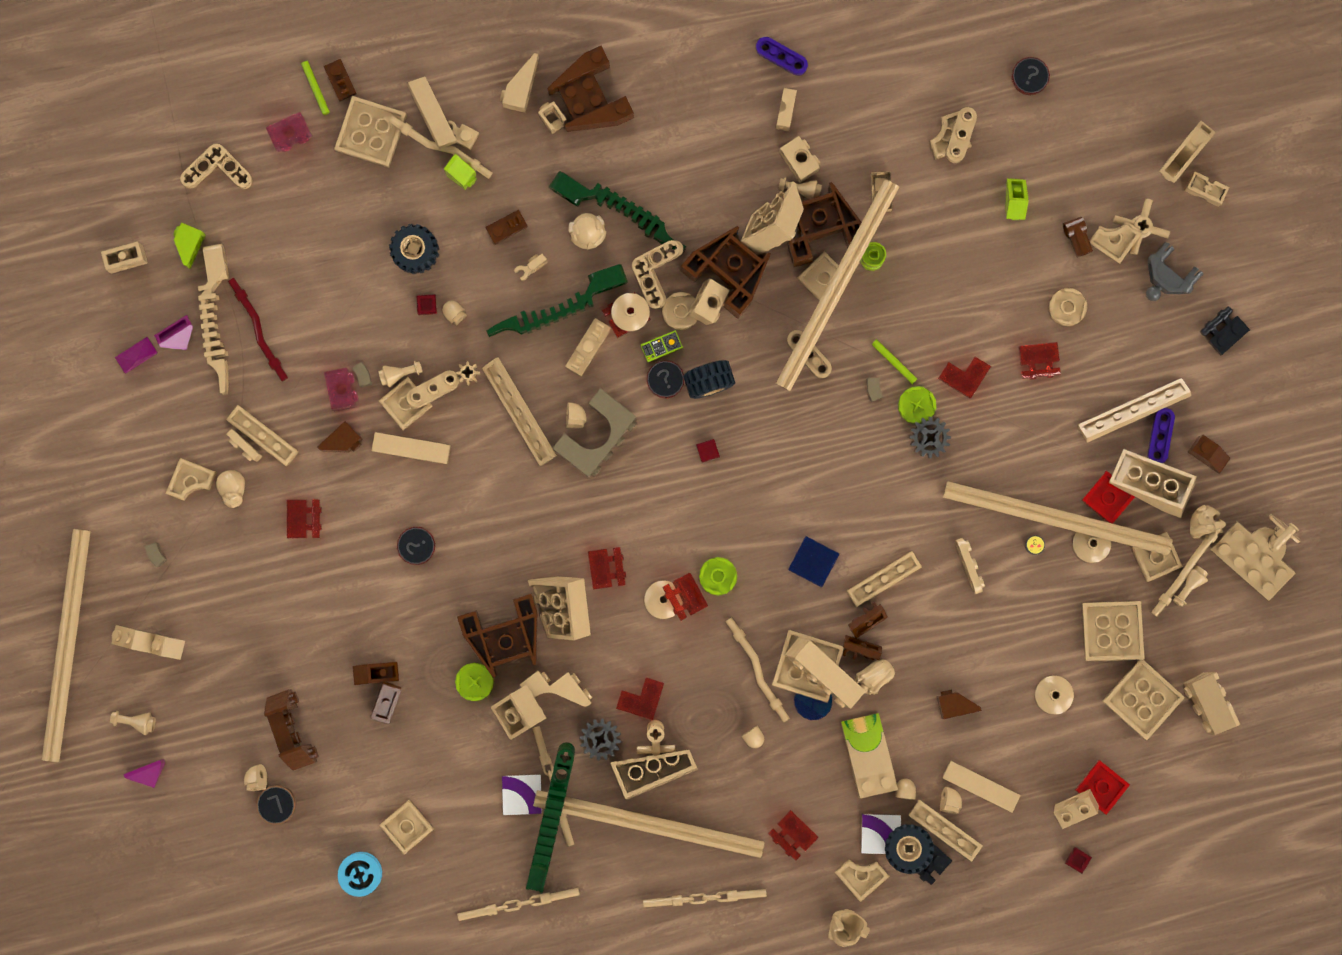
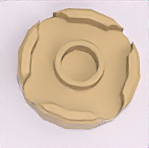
[1049,288,1087,326]
[662,292,697,330]

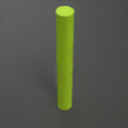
[301,61,330,115]
[871,339,917,384]

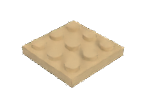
[334,96,407,168]
[1082,601,1145,661]
[772,630,844,703]
[1102,660,1185,741]

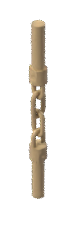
[532,726,574,846]
[457,888,580,921]
[643,889,767,907]

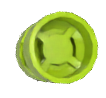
[860,242,886,271]

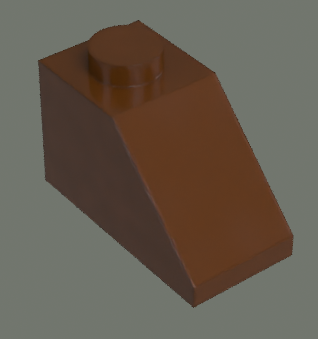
[317,421,363,453]
[1188,435,1230,474]
[353,662,399,685]
[936,689,982,719]

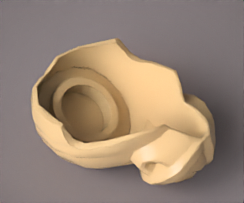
[216,470,245,508]

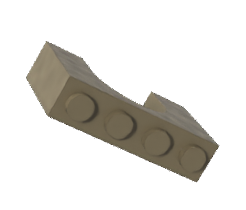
[553,388,637,478]

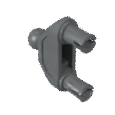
[1146,242,1203,301]

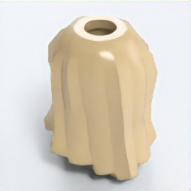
[855,659,895,695]

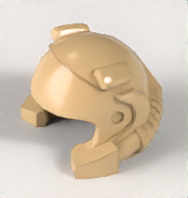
[569,213,606,250]
[1190,505,1226,540]
[828,909,870,947]

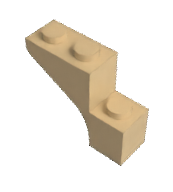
[1159,121,1215,183]
[111,625,185,660]
[520,671,593,707]

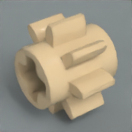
[456,361,480,386]

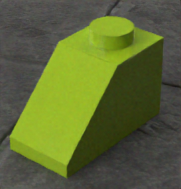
[444,154,477,190]
[1005,178,1029,220]
[173,222,206,269]

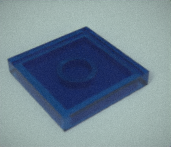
[788,536,839,588]

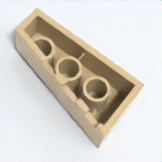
[785,637,866,709]
[610,750,698,800]

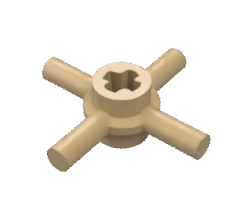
[1113,199,1170,255]

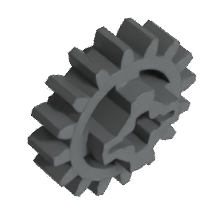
[909,416,951,458]
[579,718,622,761]

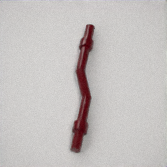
[228,278,288,382]

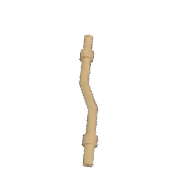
[389,116,493,179]
[1151,519,1226,617]
[726,618,790,722]

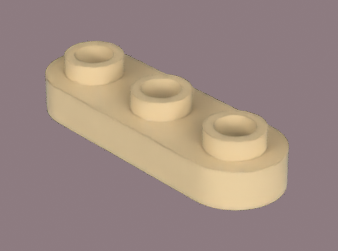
[946,107,977,163]
[787,330,832,378]
[406,371,459,409]
[955,538,985,594]

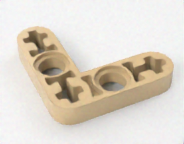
[180,144,253,189]
[632,240,683,309]

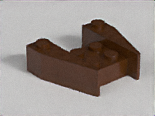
[547,45,634,132]
[788,182,862,267]
[680,226,771,319]
[457,593,538,678]
[264,689,319,771]

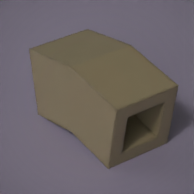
[352,362,372,387]
[867,378,883,402]
[145,542,167,567]

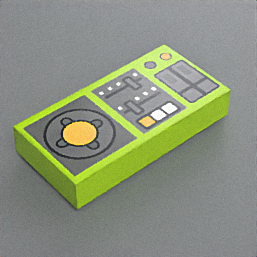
[640,330,683,363]

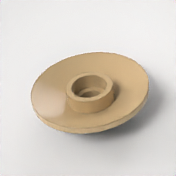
[611,293,650,331]
[1073,532,1111,563]
[644,581,683,619]
[1035,676,1074,714]

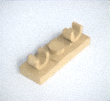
[565,318,611,377]

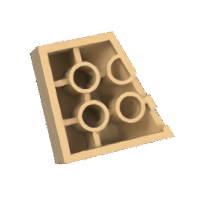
[741,181,804,256]
[528,576,591,640]
[1183,672,1240,735]

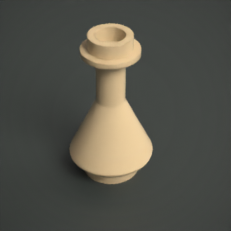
[778,177,822,200]
[378,361,423,388]
[1172,565,1208,607]
[110,711,156,735]

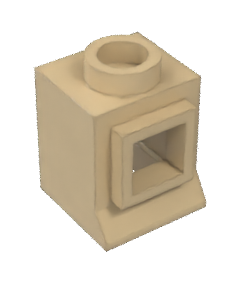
[538,101,567,134]

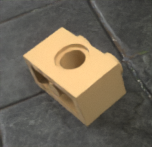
[779,136,820,183]
[101,241,148,274]
[688,279,729,325]
[1054,789,1099,829]

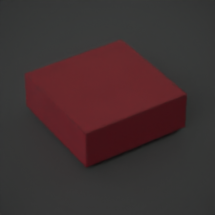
[416,294,437,315]
[696,439,720,463]
[1065,847,1092,874]

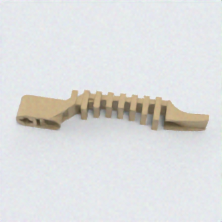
[198,244,229,395]

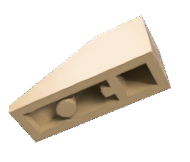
[500,53,539,113]

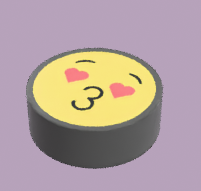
[1025,535,1045,555]

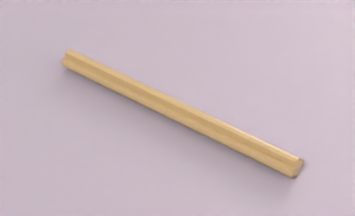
[776,180,899,391]
[943,481,1173,555]
[42,529,91,762]
[533,790,764,858]

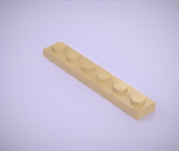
[482,357,557,466]
[1078,378,1191,443]

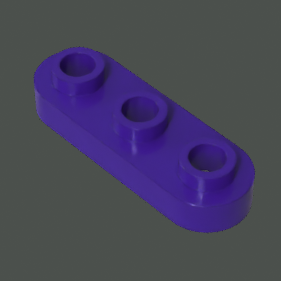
[756,37,808,76]
[1147,408,1175,463]

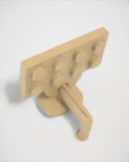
[1211,514,1300,601]

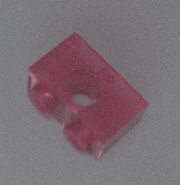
[266,112,312,152]
[324,368,359,412]

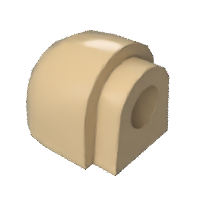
[442,301,467,326]
[566,402,586,428]
[742,725,764,748]
[244,764,267,791]
[895,778,916,799]
[940,787,962,814]

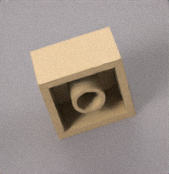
[491,685,546,740]

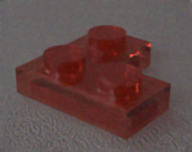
[938,356,991,399]
[616,678,664,720]

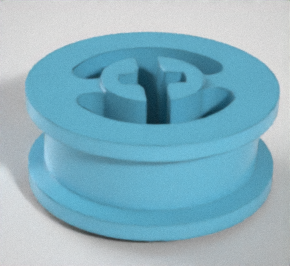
[338,852,382,897]

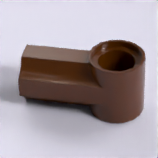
[1063,217,1093,257]

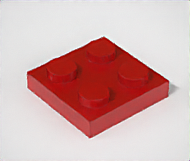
[1081,471,1135,524]
[1075,760,1130,815]

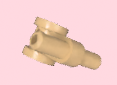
[637,720,676,755]

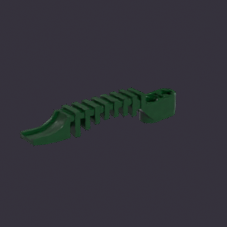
[549,171,686,253]
[486,264,628,337]
[526,742,575,893]

